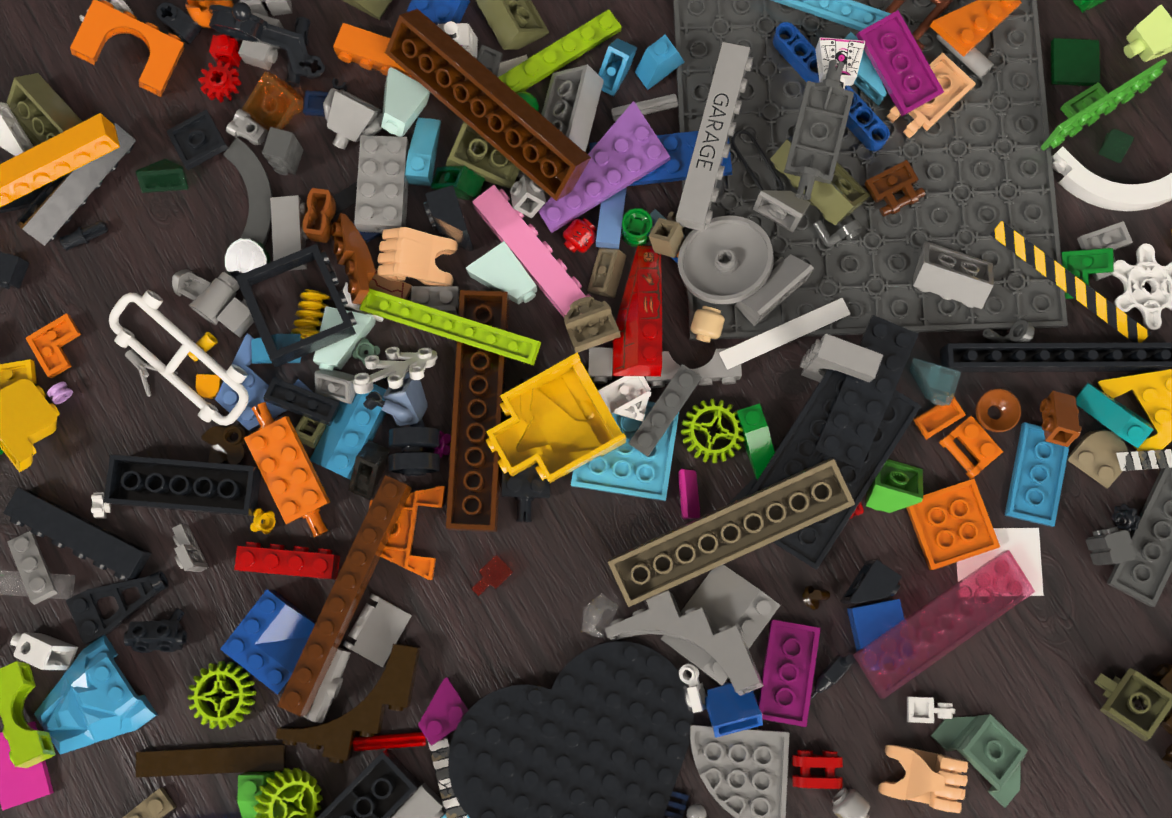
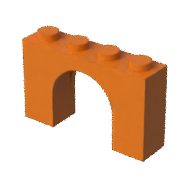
[70,0,184,97]

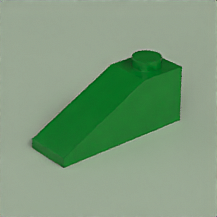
[735,403,775,480]

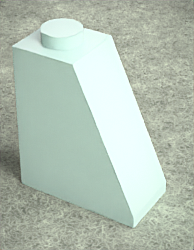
[381,67,430,137]
[466,241,537,304]
[313,306,376,371]

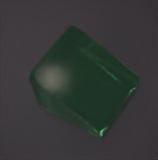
[1098,129,1134,163]

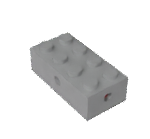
[354,136,410,234]

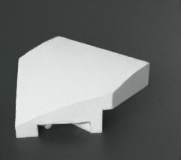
[598,376,651,422]

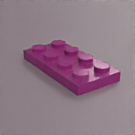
[856,10,944,116]
[758,619,821,727]

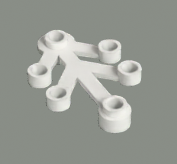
[353,347,437,394]

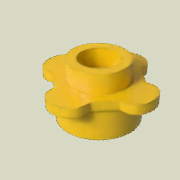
[250,508,276,534]

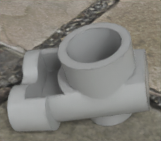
[226,109,268,145]

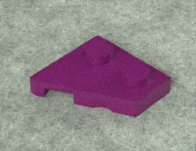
[418,677,468,746]

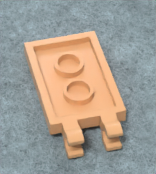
[886,53,976,139]

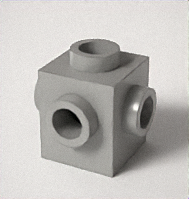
[510,175,546,218]

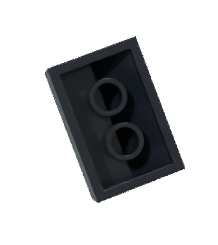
[423,185,474,252]

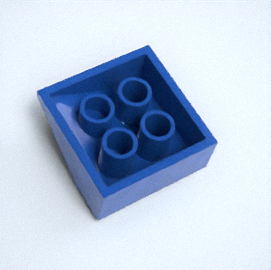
[220,589,316,695]

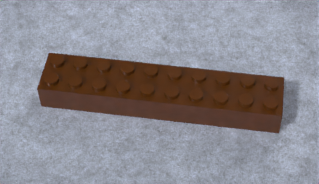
[385,9,591,201]
[446,290,510,532]

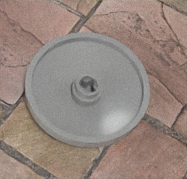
[678,216,774,304]

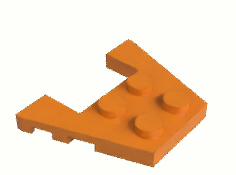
[369,486,446,580]

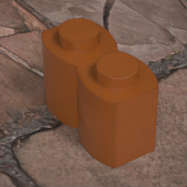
[303,188,336,243]

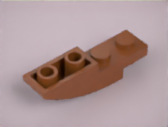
[331,213,375,305]

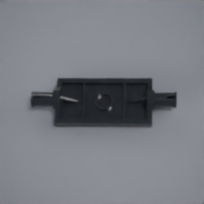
[501,379,550,522]

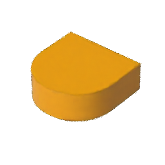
[195,374,222,399]

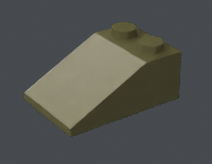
[445,122,520,189]

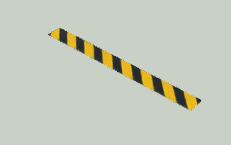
[990,221,1151,343]

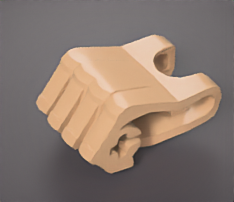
[377,227,458,286]
[878,744,968,813]

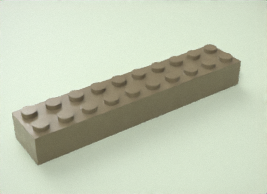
[608,458,855,607]

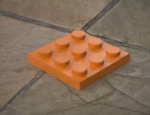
[906,479,1000,570]

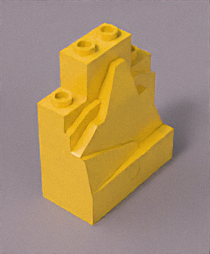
[486,353,626,483]

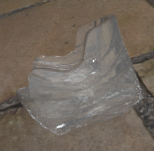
[581,593,619,638]

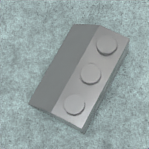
[913,241,994,309]
[735,254,814,326]

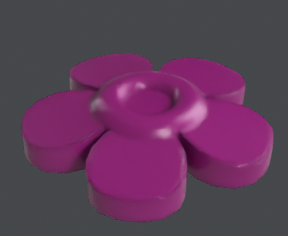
[431,431,451,458]

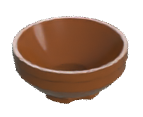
[975,389,1021,432]

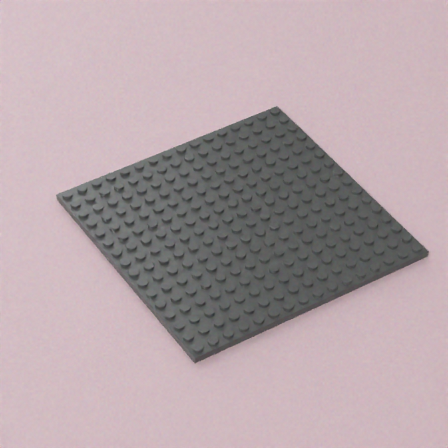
[673,0,1068,341]

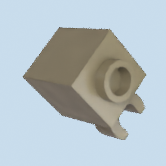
[649,211,685,258]

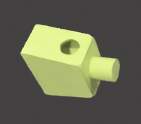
[1124,4,1172,62]

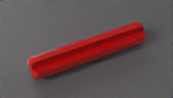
[353,732,427,751]

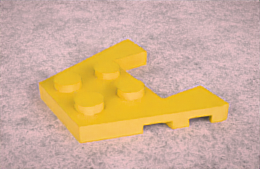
[1097,369,1172,451]

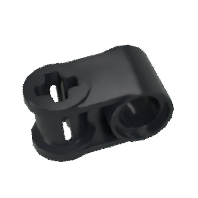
[156,2,203,45]

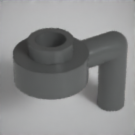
[813,219,862,247]
[983,320,1035,343]

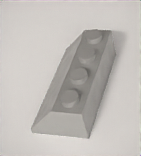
[541,65,604,152]

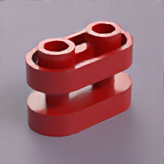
[793,750,843,789]

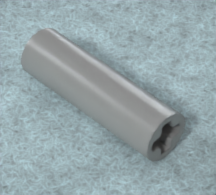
[936,34,994,79]

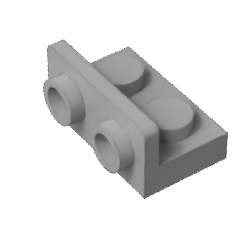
[411,286,459,316]

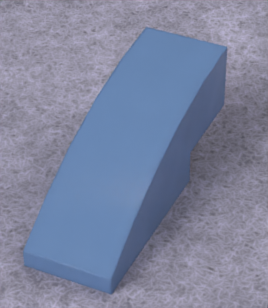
[596,187,627,249]

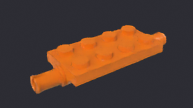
[244,402,330,538]

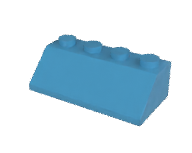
[310,384,386,481]

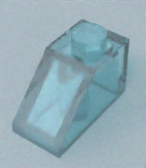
[910,358,961,406]

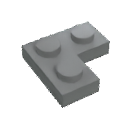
[1077,221,1133,281]
[172,524,209,572]

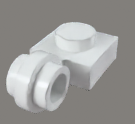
[679,664,706,713]
[907,697,955,723]

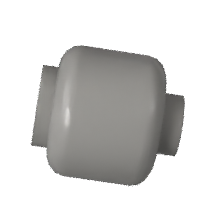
[832,788,870,818]

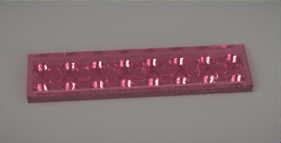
[853,550,1035,699]

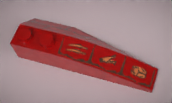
[613,246,662,377]

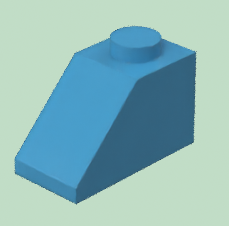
[635,34,684,90]
[598,38,637,96]
[251,334,301,364]

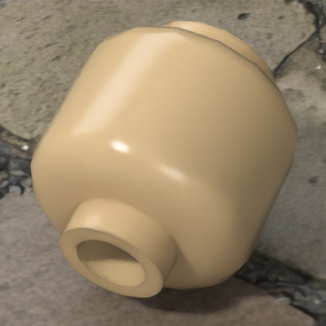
[690,306,725,343]

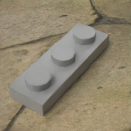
[7,531,58,605]

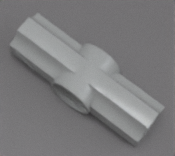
[303,647,351,724]

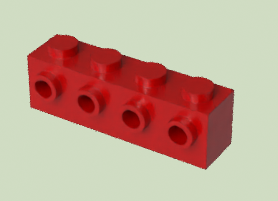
[234,542,340,580]

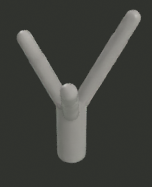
[125,349,178,397]

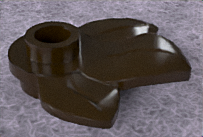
[201,425,247,465]

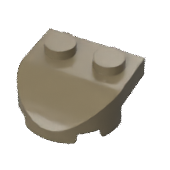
[564,297,621,353]
[1067,429,1128,489]

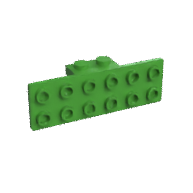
[1040,58,1167,151]

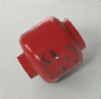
[563,218,597,253]

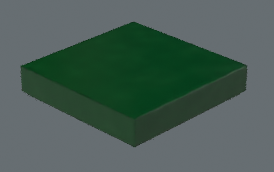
[1051,38,1100,86]

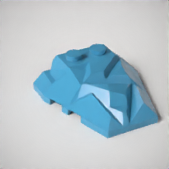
[34,636,158,754]

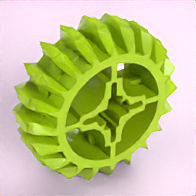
[681,399,745,464]
[187,661,256,729]
[253,768,323,818]

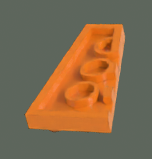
[930,0,1022,57]

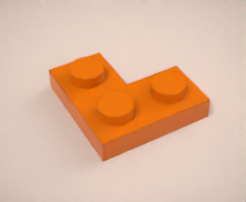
[26,313,81,379]

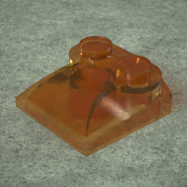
[242,71,304,132]

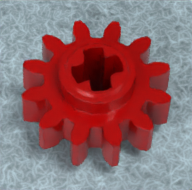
[198,60,242,103]

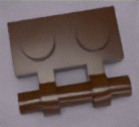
[864,160,925,217]

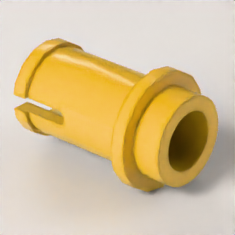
[188,332,218,361]

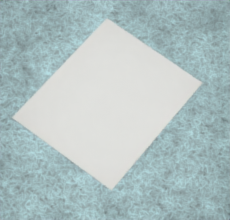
[957,528,1043,597]

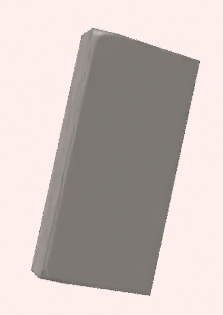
[315,370,356,404]

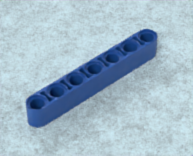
[773,22,890,152]

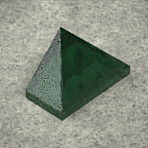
[136,159,189,193]

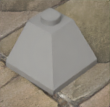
[753,190,811,233]

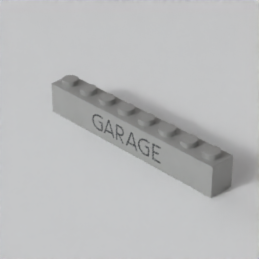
[676,42,753,231]

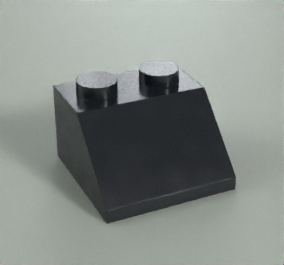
[840,559,902,604]

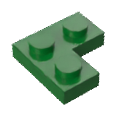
[1062,248,1114,299]

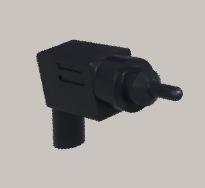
[811,654,856,699]

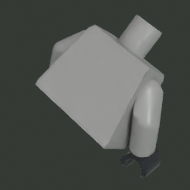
[323,78,382,150]

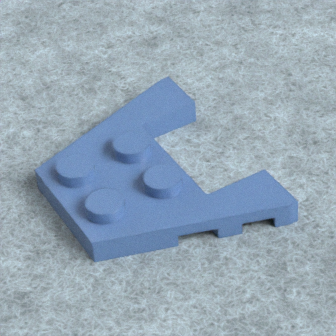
[215,333,313,432]

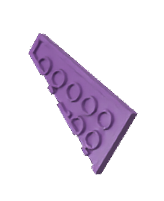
[538,101,671,233]

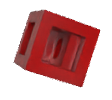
[209,34,241,67]

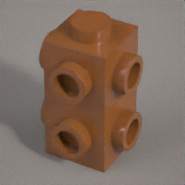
[1040,391,1081,447]

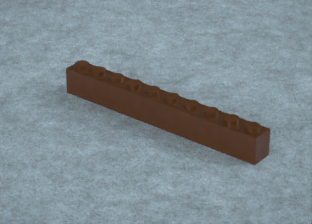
[277,475,412,716]

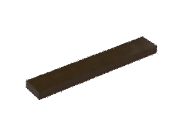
[136,744,286,778]

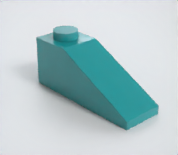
[1076,383,1154,448]

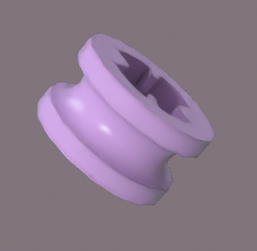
[47,382,73,404]

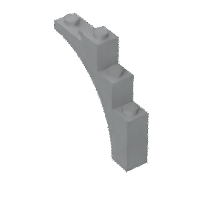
[605,590,763,696]

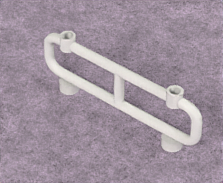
[109,290,249,426]

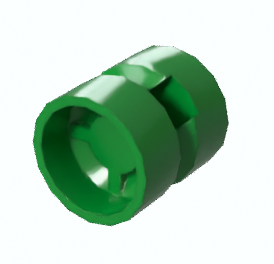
[621,208,652,247]

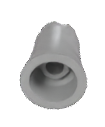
[189,272,240,325]

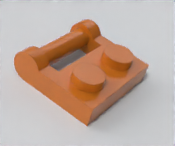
[938,415,1003,479]

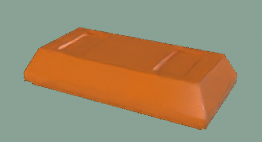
[913,395,966,440]

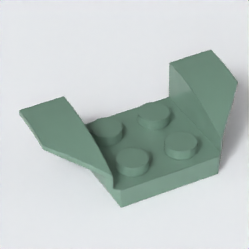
[931,714,1028,808]

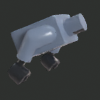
[363,372,428,427]

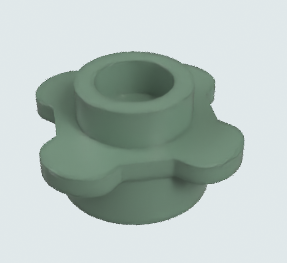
[352,339,380,366]

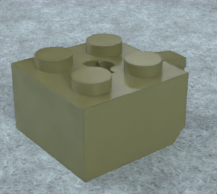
[1094,668,1172,741]

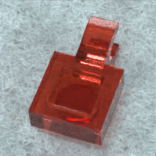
[472,555,513,596]

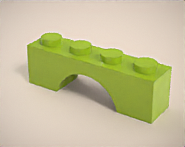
[0,661,56,768]

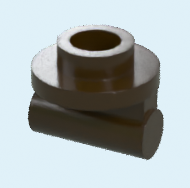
[802,586,830,610]

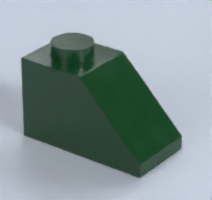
[430,166,485,200]

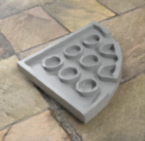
[690,725,789,818]

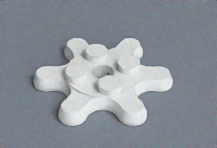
[1111,243,1172,330]

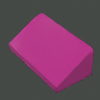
[678,469,700,519]

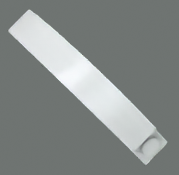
[1052,147,1172,211]

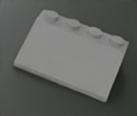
[661,565,780,685]

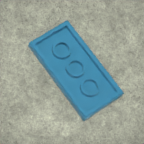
[1004,422,1070,527]

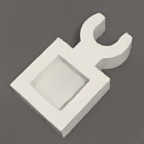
[91,492,111,519]

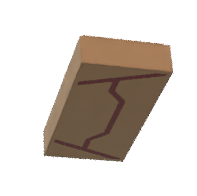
[369,269,412,300]

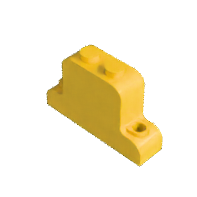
[0,379,60,472]

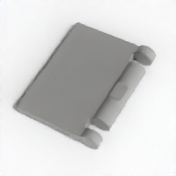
[343,593,412,667]

